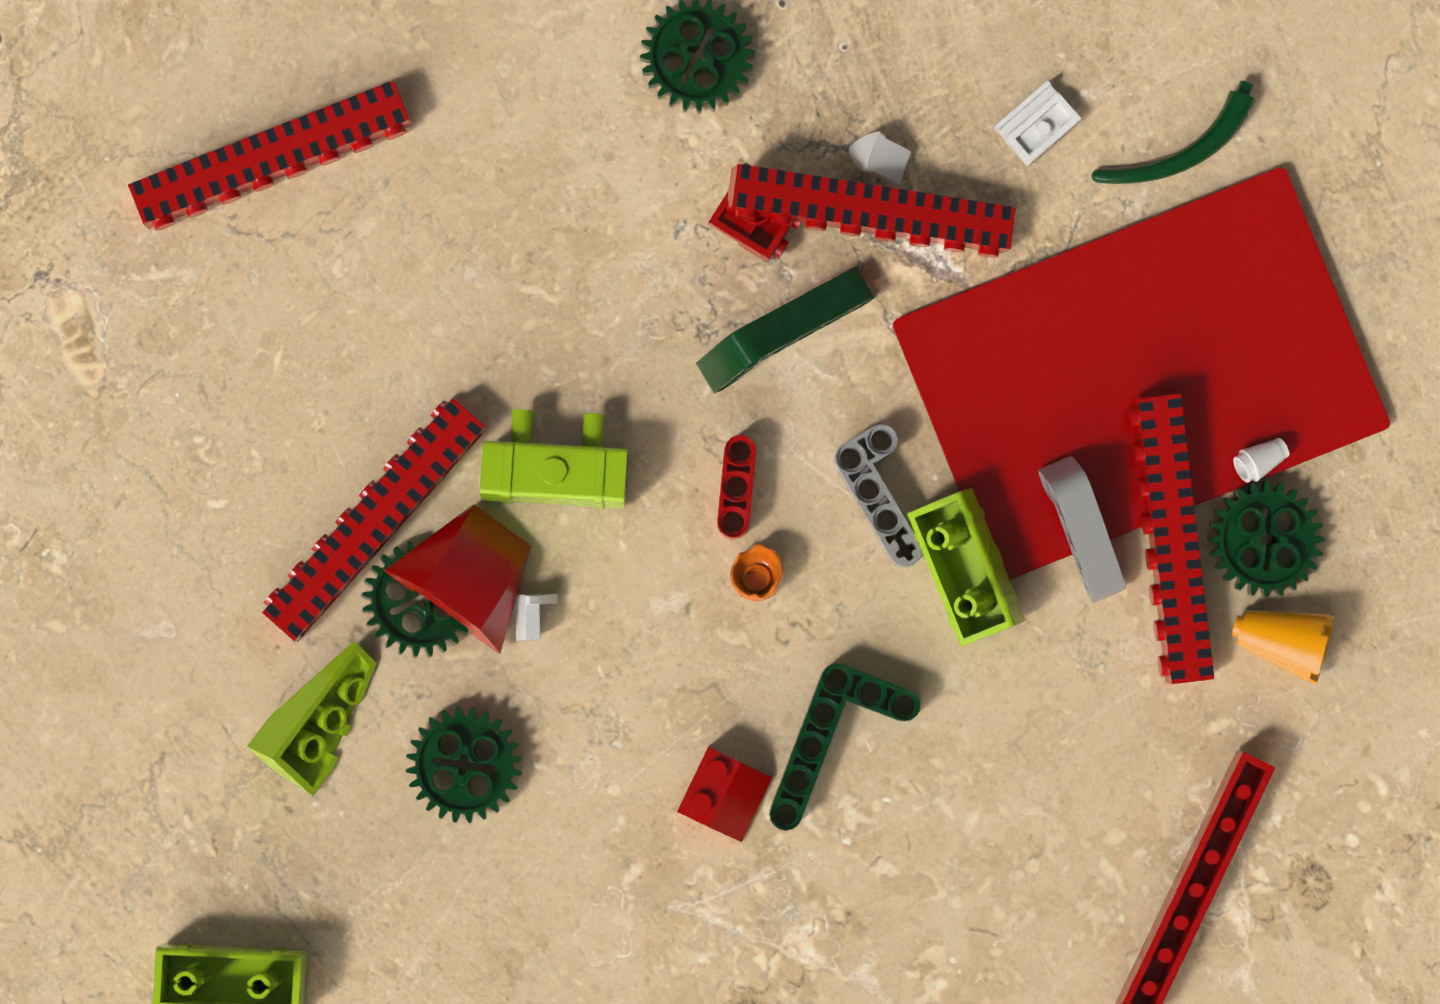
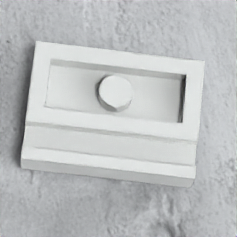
[993,80,1082,167]

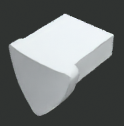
[849,131,911,184]
[515,594,558,641]

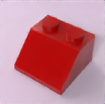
[677,747,772,842]

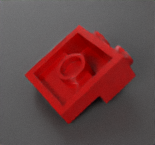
[708,162,802,263]

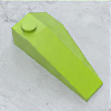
[247,642,377,797]

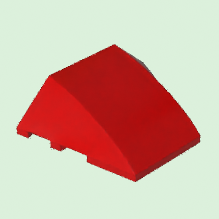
[383,504,531,654]

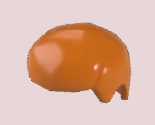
[730,544,784,602]

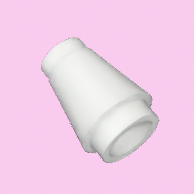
[1233,438,1289,483]

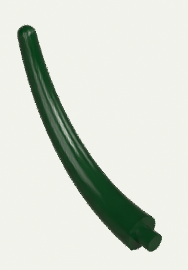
[1091,81,1256,184]

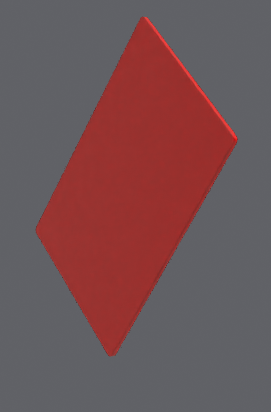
[893,167,1390,580]

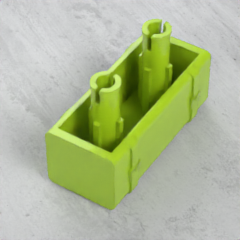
[480,409,628,509]
[907,488,1026,647]
[153,943,308,1004]

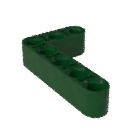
[696,266,877,394]
[769,663,921,831]

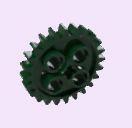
[640,0,755,114]
[1207,482,1325,597]
[361,542,469,658]
[406,707,523,823]

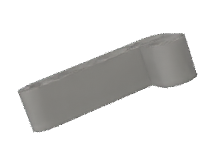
[834,424,922,568]
[1038,456,1126,603]

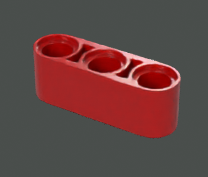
[717,435,756,540]

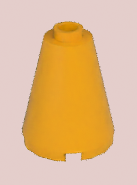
[1232,610,1335,684]

